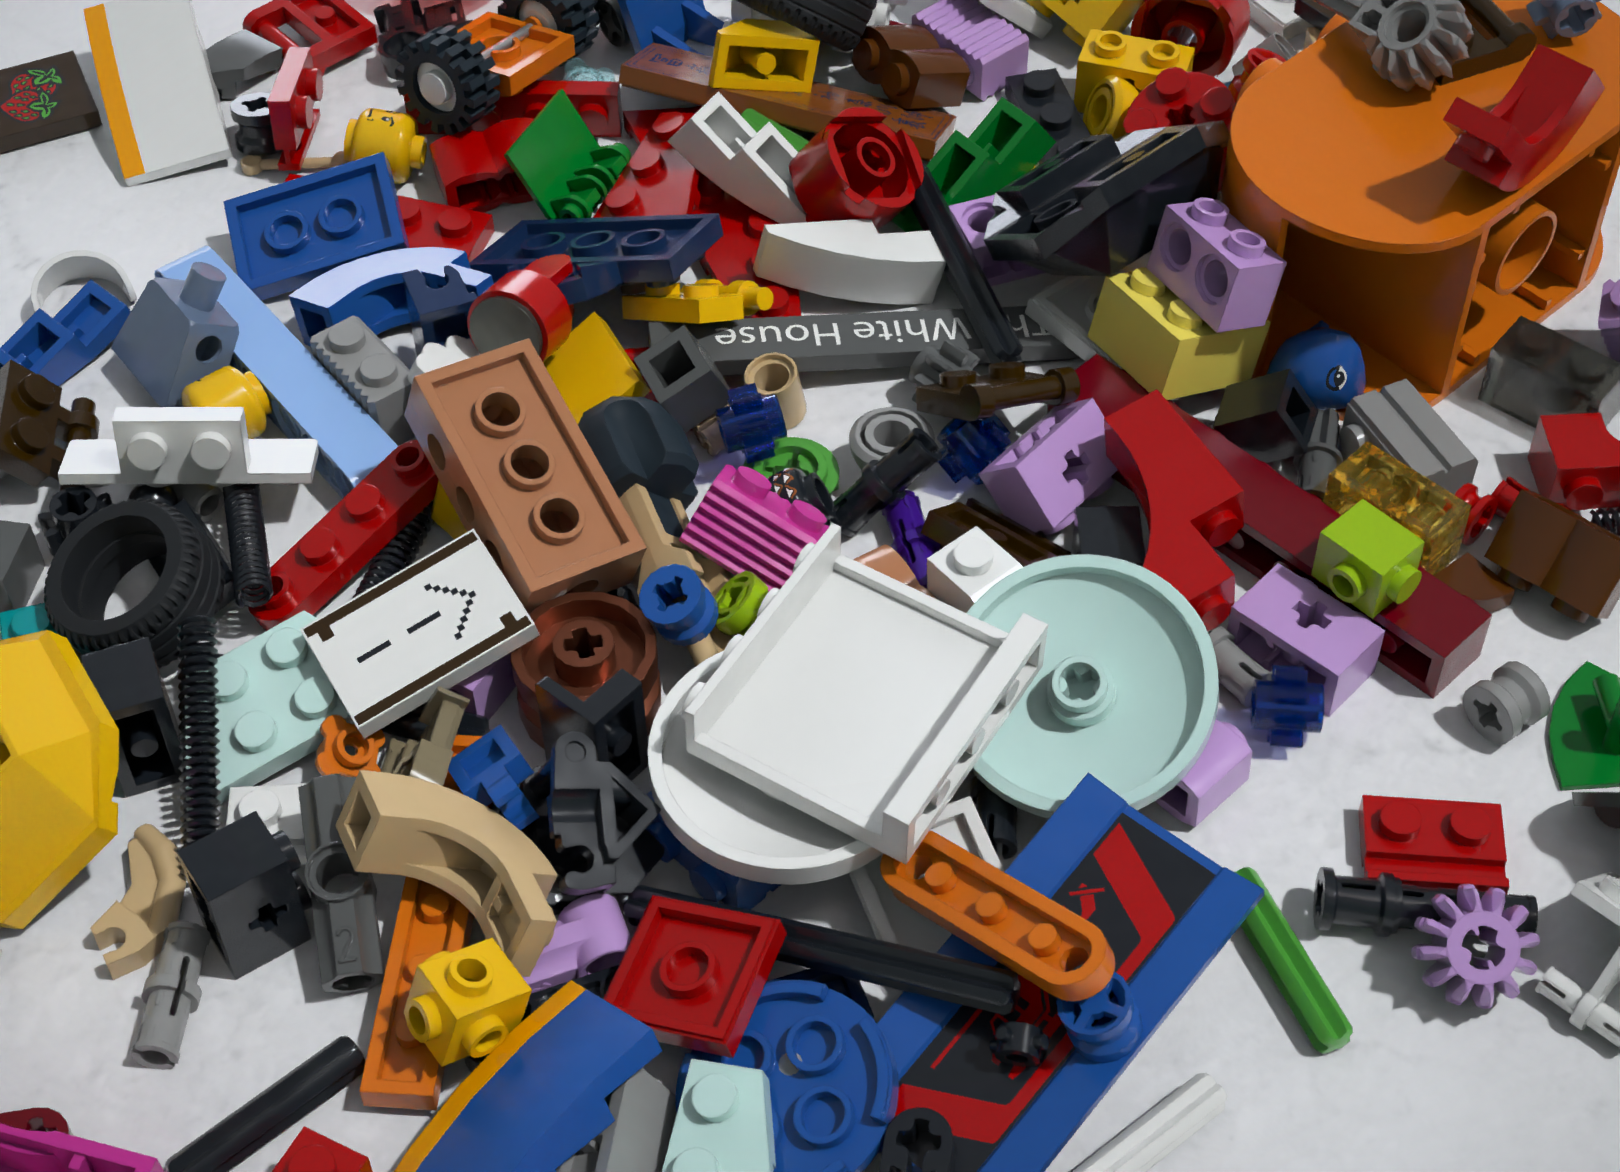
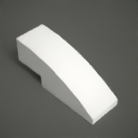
[668,92,806,224]
[753,219,946,305]

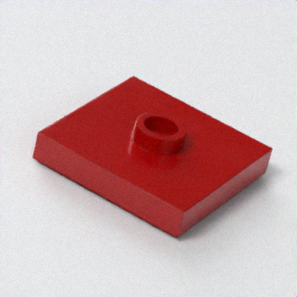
[604,895,787,1058]

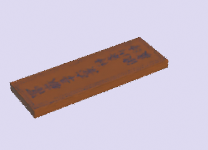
[619,43,956,161]

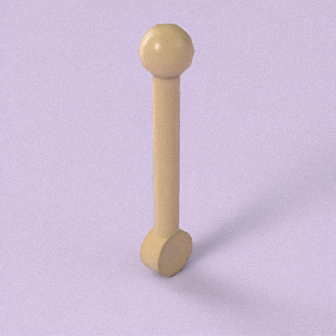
[240,151,348,176]

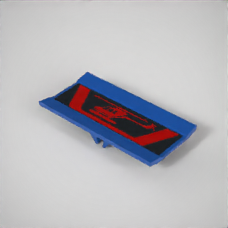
[877,772,1264,1172]

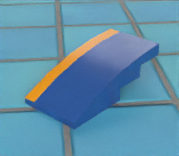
[394,980,662,1172]

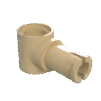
[692,352,807,457]

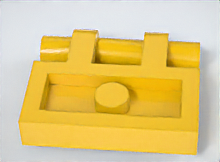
[622,279,774,324]

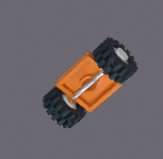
[395,0,599,135]

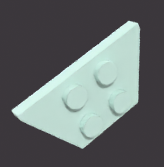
[182,610,355,811]

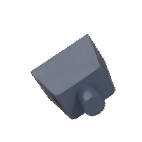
[111,262,239,407]

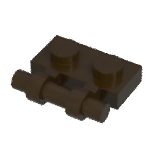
[0,359,100,491]

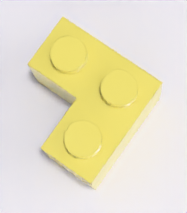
[1087,267,1271,400]

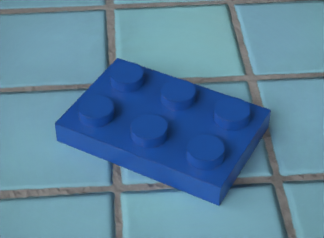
[223,152,409,300]

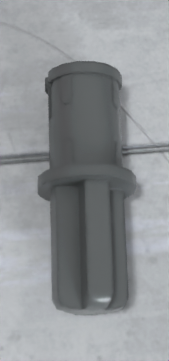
[1293,408,1343,508]

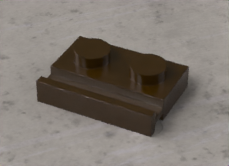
[921,498,1073,567]

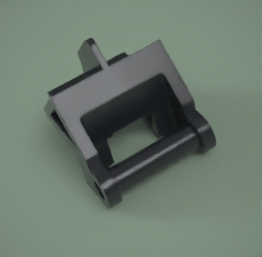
[519,731,664,915]

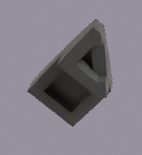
[206,29,282,100]

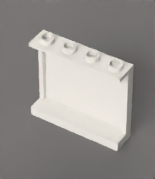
[681,523,1048,864]

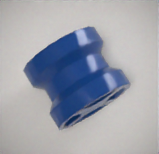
[639,564,719,646]
[1057,972,1143,1063]

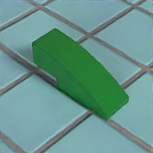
[891,97,1056,232]

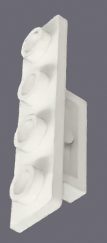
[58,407,319,488]

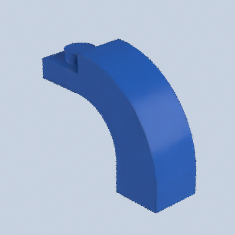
[289,247,494,347]

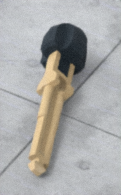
[578,396,733,667]

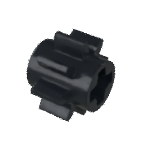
[38,486,113,557]

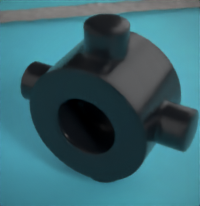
[989,1021,1050,1067]

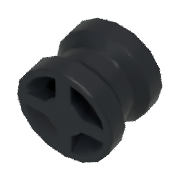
[230,92,282,156]

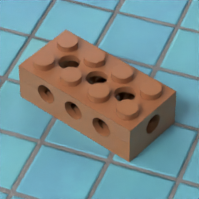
[404,338,647,614]

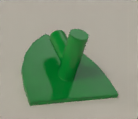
[1548,661,1620,791]

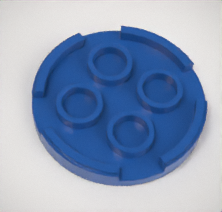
[676,980,899,1172]

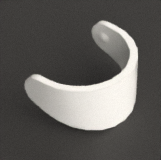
[31,250,137,313]

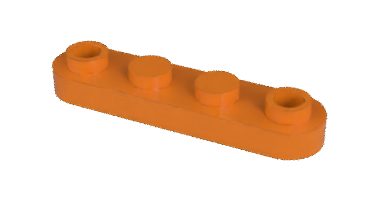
[880,831,1115,1001]

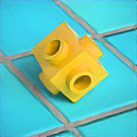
[403,937,532,1067]

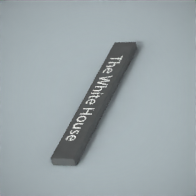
[648,306,1082,376]

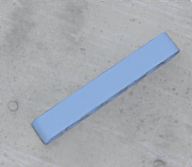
[154,246,398,499]

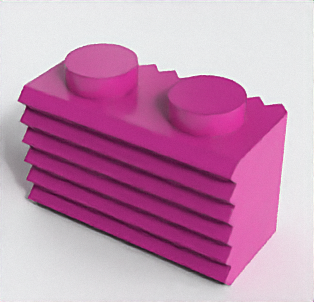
[679,464,830,592]

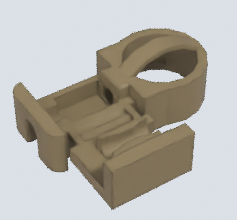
[380,686,470,786]

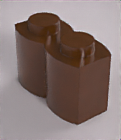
[851,25,971,109]
[1484,489,1620,624]

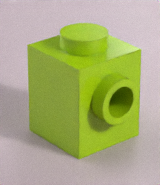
[1311,499,1425,618]

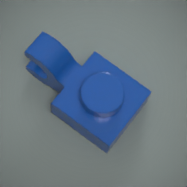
[448,724,539,830]

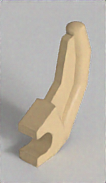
[90,824,187,980]

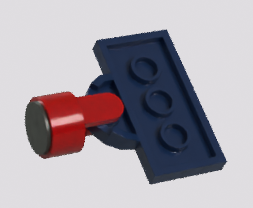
[467,213,724,362]

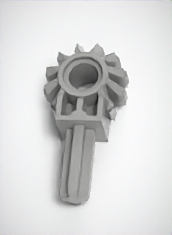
[1313,0,1474,92]

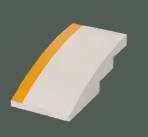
[83,0,233,187]

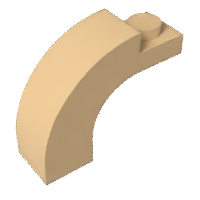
[335,770,558,977]

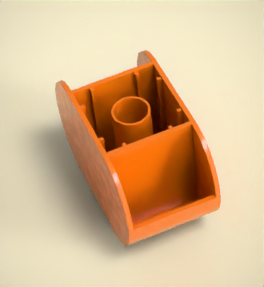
[1220,0,1620,421]

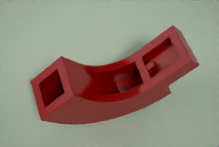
[1443,44,1605,192]

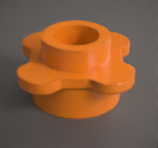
[315,715,385,777]

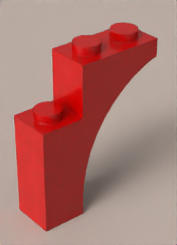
[1104,389,1244,631]

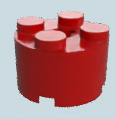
[1131,0,1250,77]
[1123,67,1236,192]
[789,107,924,232]

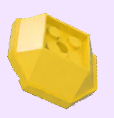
[0,630,119,929]

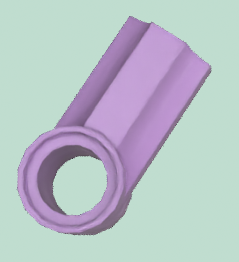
[523,893,632,993]

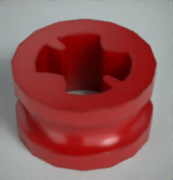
[1438,482,1498,546]

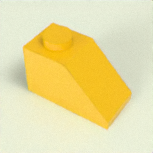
[708,18,820,93]

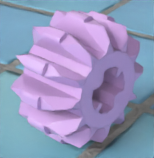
[1411,884,1540,1009]

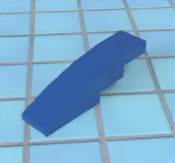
[0,279,131,386]

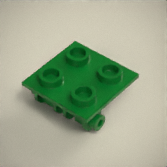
[504,89,631,219]

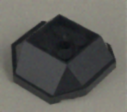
[984,121,1229,276]

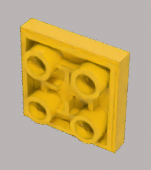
[543,311,651,424]

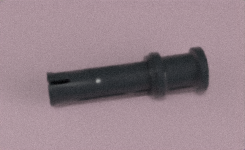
[1313,867,1538,937]

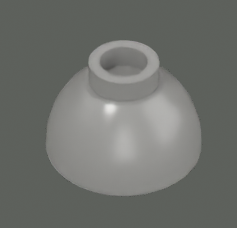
[849,407,935,470]

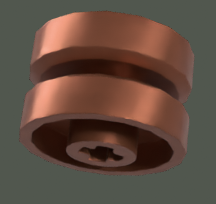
[511,591,661,750]

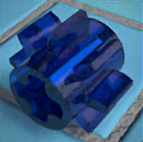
[715,383,787,464]
[937,413,1011,485]
[1250,665,1324,748]

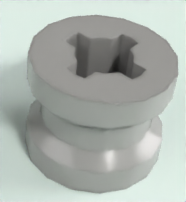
[1463,661,1551,744]

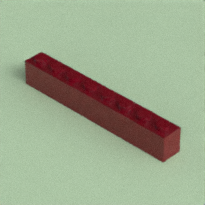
[1047,354,1492,699]

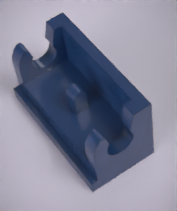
[402,265,477,357]

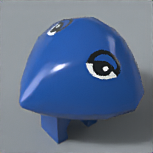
[1266,320,1366,411]

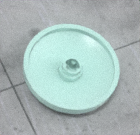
[967,554,1219,818]

